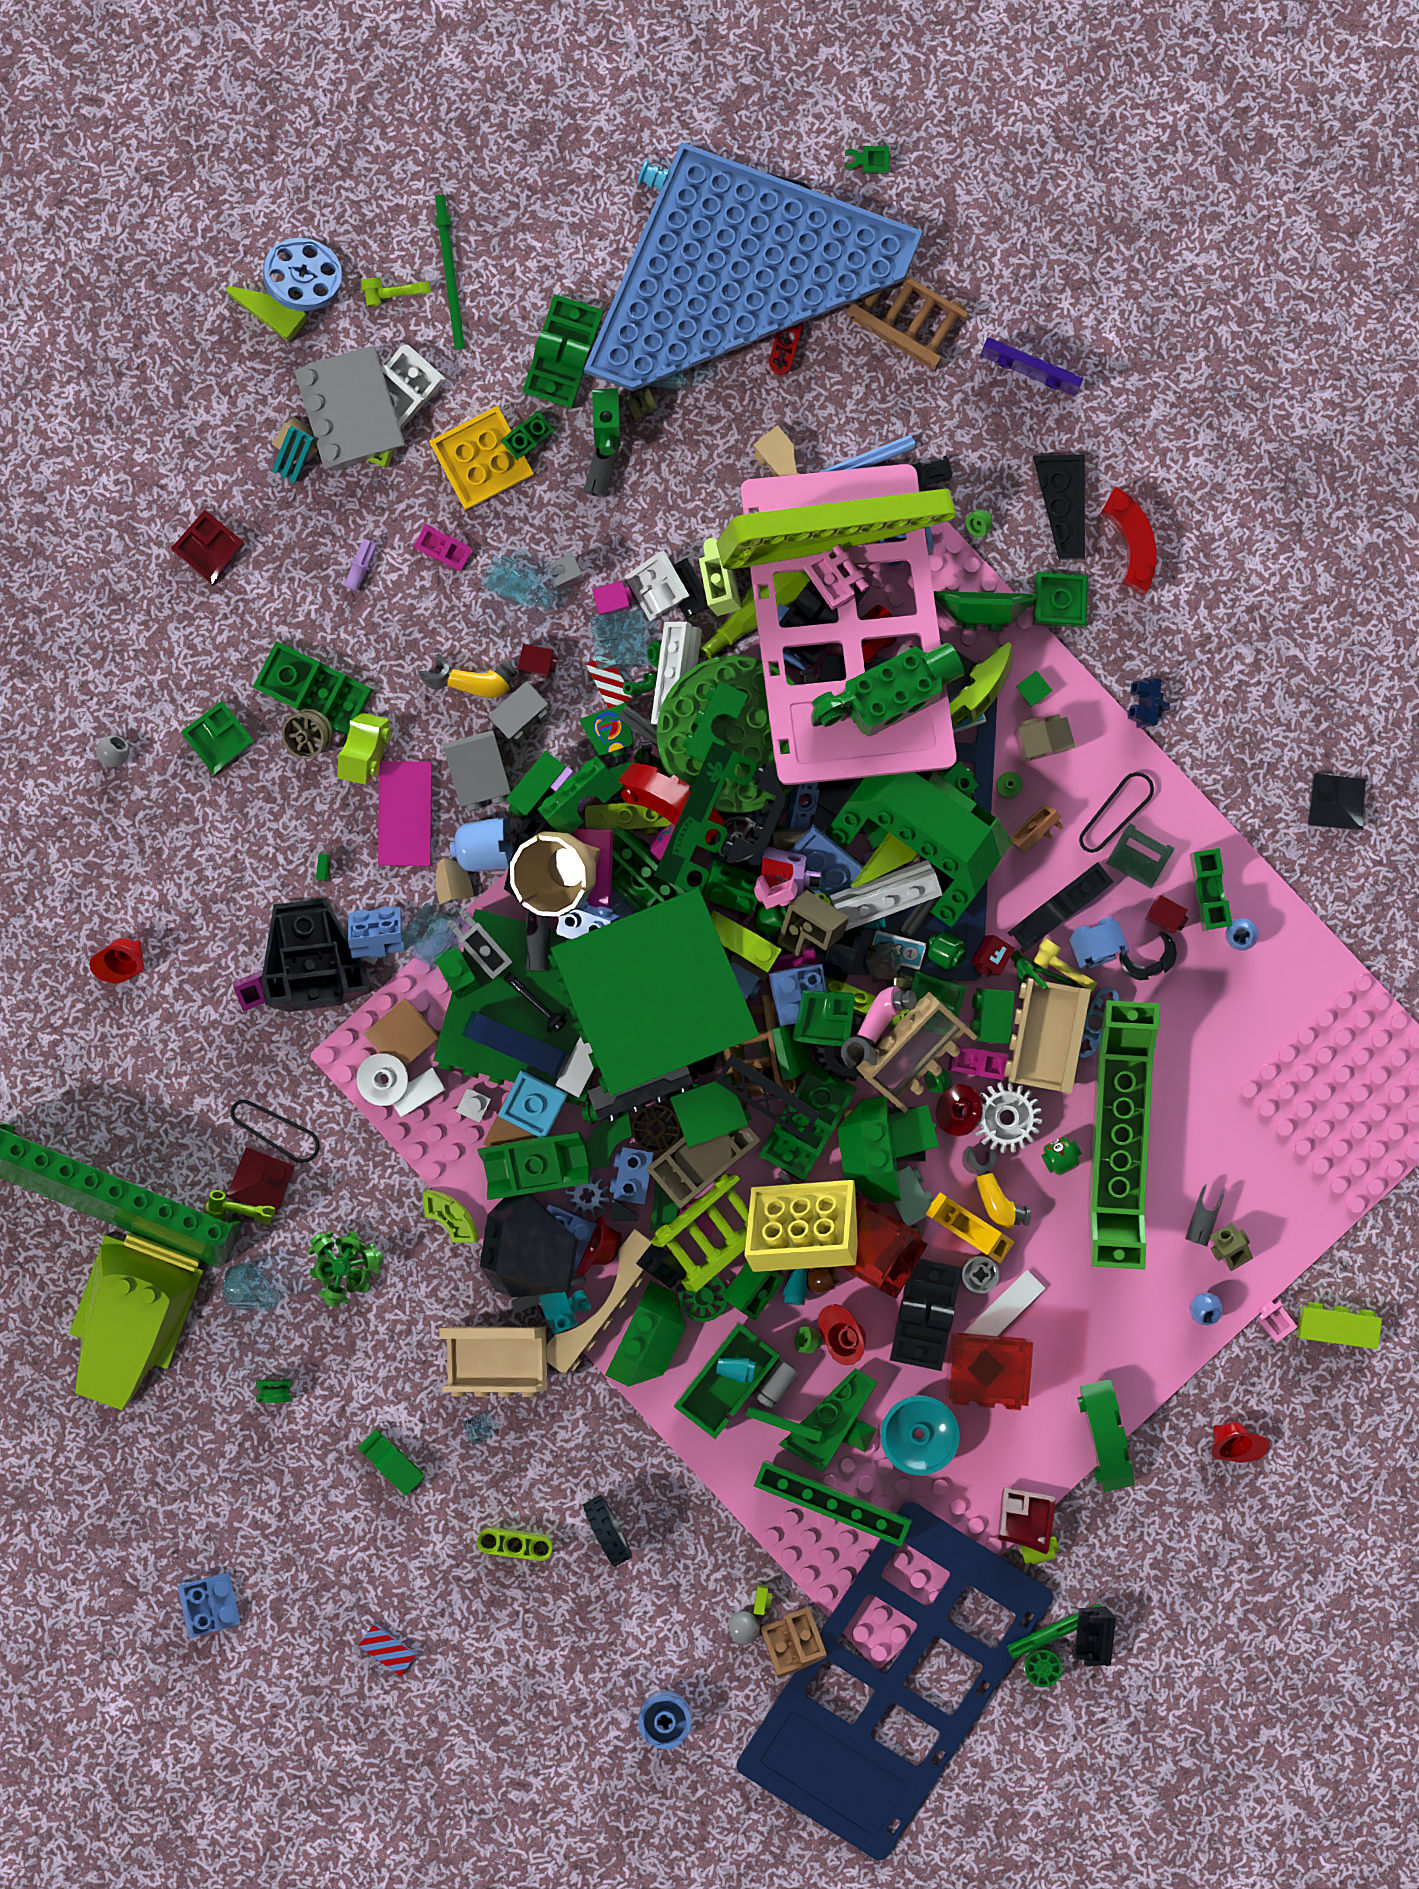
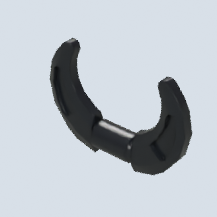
[1119,931,1177,981]

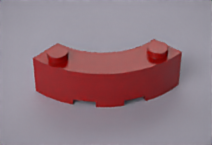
[1100,486,1157,596]
[619,763,725,843]

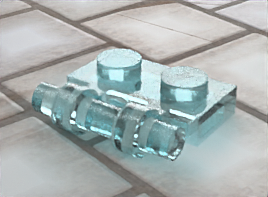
[402,903,463,969]

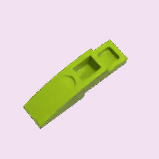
[949,642,1013,728]

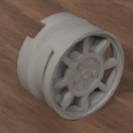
[961,1255,999,1293]

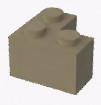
[1014,714,1075,763]
[777,890,849,956]

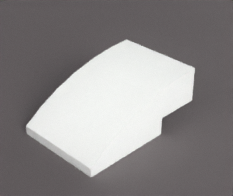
[381,345,446,430]

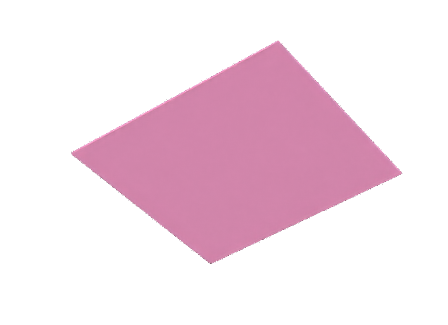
[311,521,1419,1669]

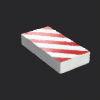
[586,652,633,709]

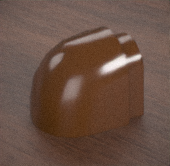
[807,1267,840,1294]

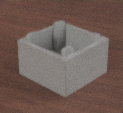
[488,681,550,744]

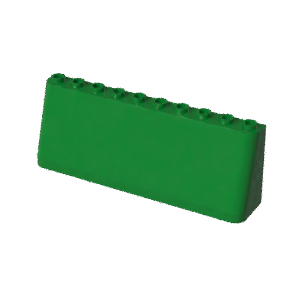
[0,1122,244,1267]

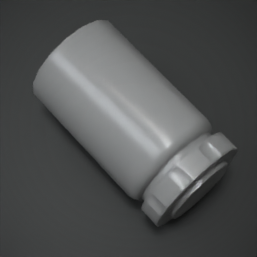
[753,1358,800,1409]

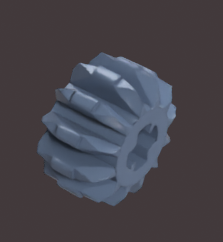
[566,1173,610,1218]

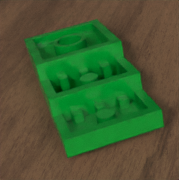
[253,641,373,735]
[758,1062,858,1182]

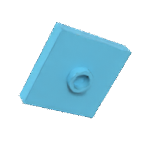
[498,1069,569,1137]

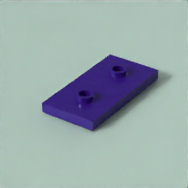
[980,337,1084,396]

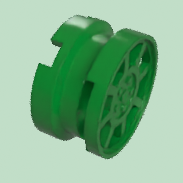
[256,1379,293,1403]
[1024,1647,1062,1688]

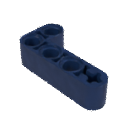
[462,1010,570,1078]

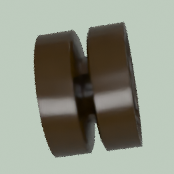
[632,1104,680,1153]

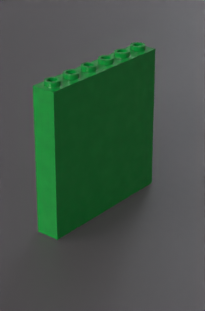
[548,887,759,1097]
[433,909,595,1106]

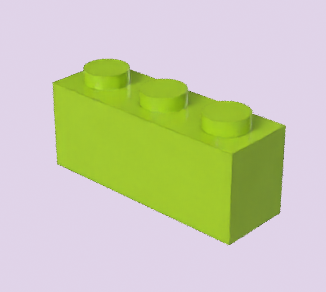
[1296,1302,1382,1349]

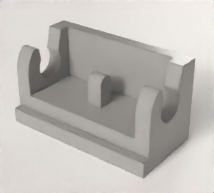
[550,551,584,593]

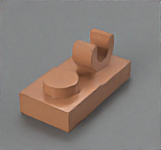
[1010,803,1063,854]

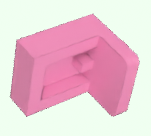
[754,875,798,909]
[1256,1301,1297,1343]

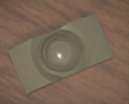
[646,1126,761,1209]

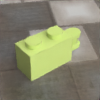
[699,538,742,616]

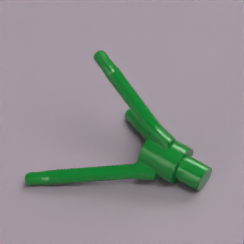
[1010,950,1077,1002]

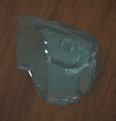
[222,1263,281,1310]

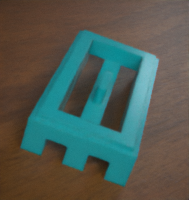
[271,426,314,483]

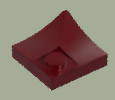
[171,510,245,586]
[226,1147,296,1215]
[998,1487,1056,1554]

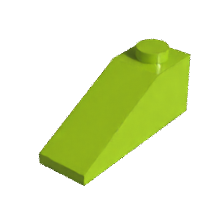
[226,286,308,343]
[850,832,921,889]
[710,911,782,974]

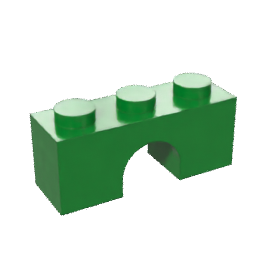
[682,681,748,764]
[538,756,623,834]
[1190,848,1233,931]

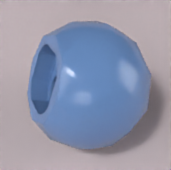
[1225,918,1259,951]
[1189,1293,1223,1326]

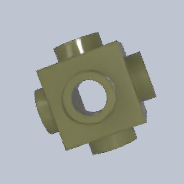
[1210,1223,1253,1271]

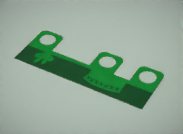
[654,742,757,892]

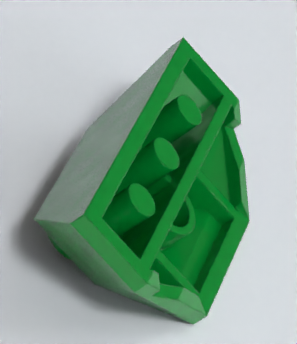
[933,591,1037,632]
[612,826,689,912]
[838,1096,902,1204]
[605,1280,686,1387]

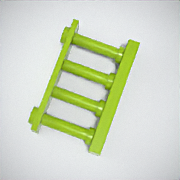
[650,1174,749,1292]

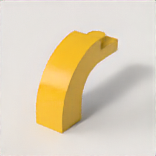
[926,1192,1014,1264]

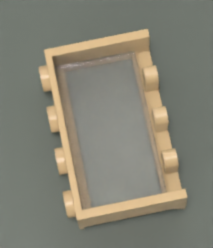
[856,992,977,1113]

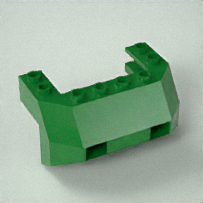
[826,771,1013,927]

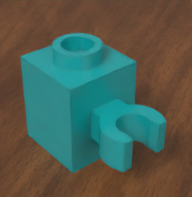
[539,1290,591,1335]

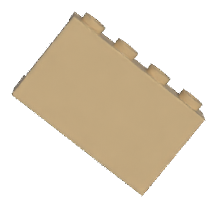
[1004,978,1091,1094]
[439,1326,547,1397]

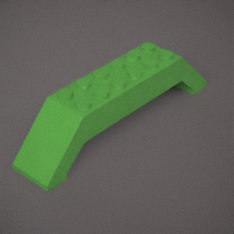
[1088,1000,1160,1270]

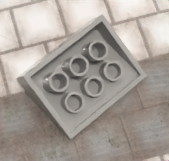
[294,346,405,471]

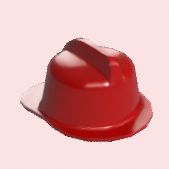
[89,938,144,984]
[577,1216,622,1277]
[818,1304,866,1365]
[1211,1422,1269,1463]

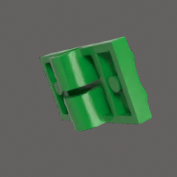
[522,294,604,410]

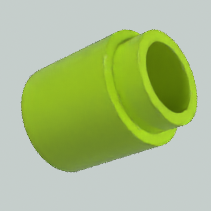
[1020,1536,1060,1565]

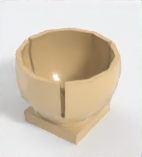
[510,832,601,916]

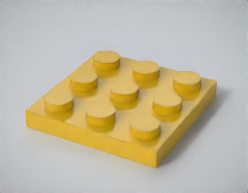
[429,405,534,511]

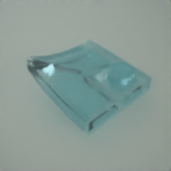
[590,610,649,669]

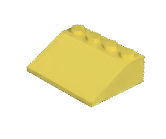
[744,1180,858,1272]

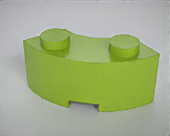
[337,713,392,785]

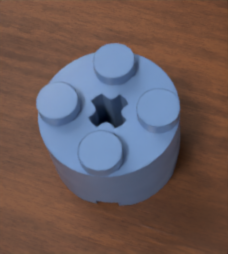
[1069,916,1130,970]
[638,1691,691,1749]

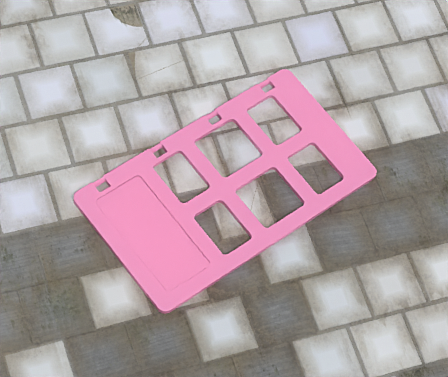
[740,464,956,785]

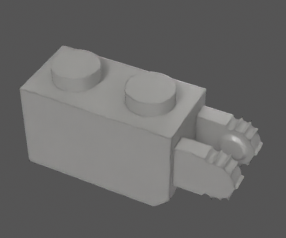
[446,909,514,980]

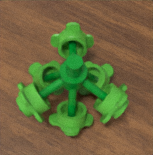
[308,1231,383,1307]

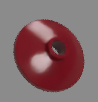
[936,1084,983,1136]

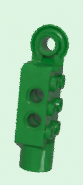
[811,642,964,737]

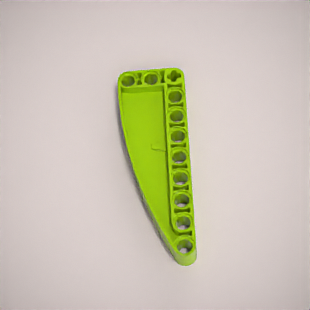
[716,489,956,569]

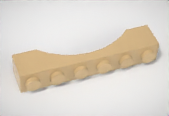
[753,425,876,566]
[546,1229,651,1375]

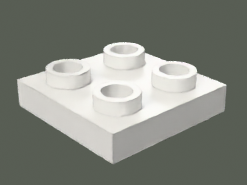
[625,551,689,621]

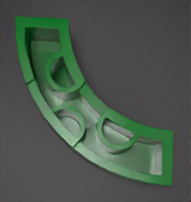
[1077,1379,1135,1493]

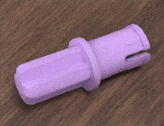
[343,539,377,592]

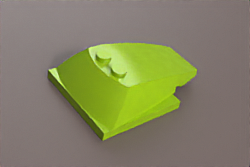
[69,1235,204,1410]

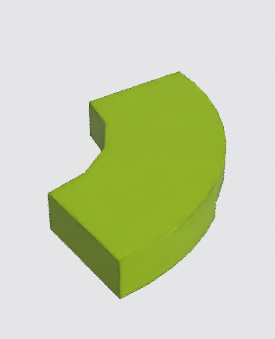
[423,1190,479,1243]

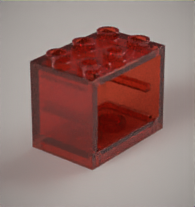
[840,1197,928,1299]
[945,1332,1034,1410]

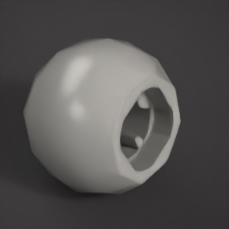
[96,735,129,768]
[729,1611,760,1645]

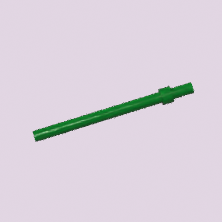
[435,195,465,350]

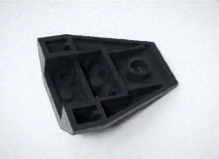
[261,898,370,1012]
[480,1194,578,1298]

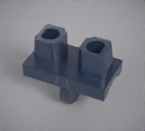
[1128,678,1170,729]

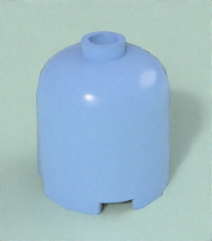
[450,817,513,872]

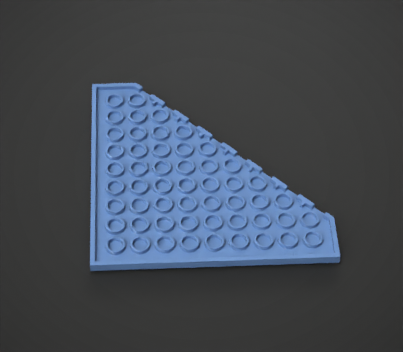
[584,142,923,391]

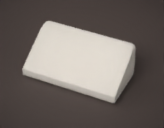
[393,1067,446,1117]

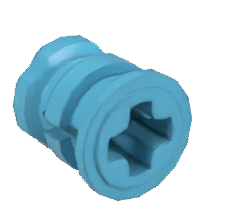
[637,160,669,192]

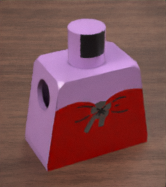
[760,847,821,903]

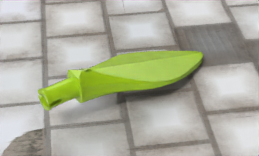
[699,571,811,660]

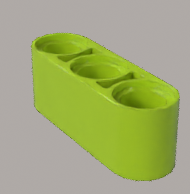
[477,1527,553,1561]

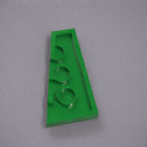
[778,1368,878,1473]

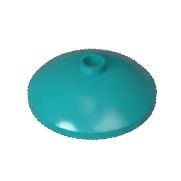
[880,1395,960,1475]

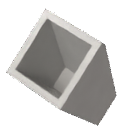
[442,730,511,812]

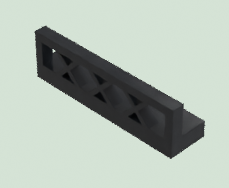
[715,1054,821,1140]

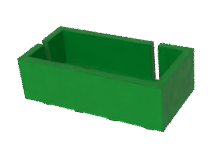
[674,1321,780,1439]

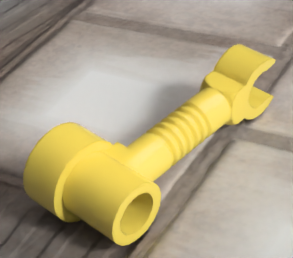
[1033,938,1098,992]

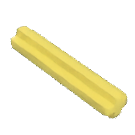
[124,1233,200,1272]

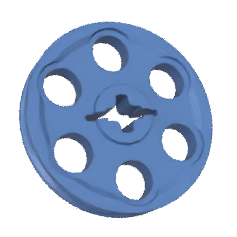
[263,238,342,311]

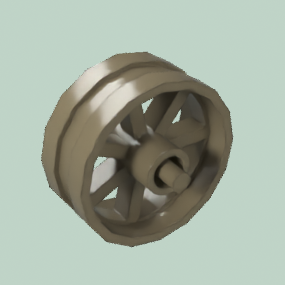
[282,709,333,759]

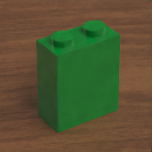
[506,751,566,821]
[670,1076,752,1150]

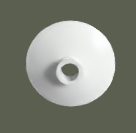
[357,1053,408,1106]

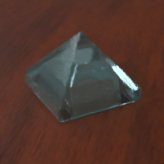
[463,1412,492,1446]

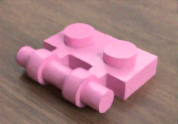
[803,544,870,610]

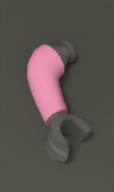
[841,986,917,1069]

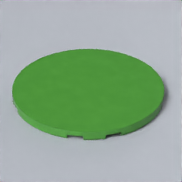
[656,655,796,813]

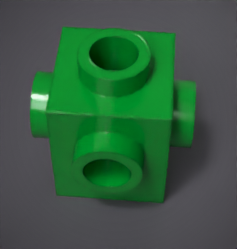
[937,761,979,799]

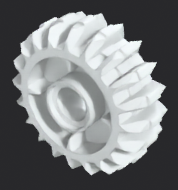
[973,1082,1042,1153]

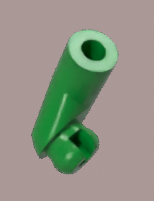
[623,673,657,695]

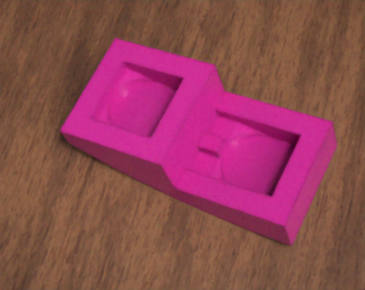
[413,524,472,572]
[948,1045,1008,1080]

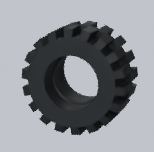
[811,1012,882,1081]

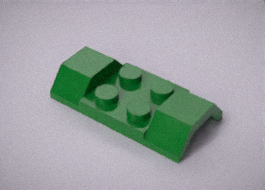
[477,1131,590,1200]

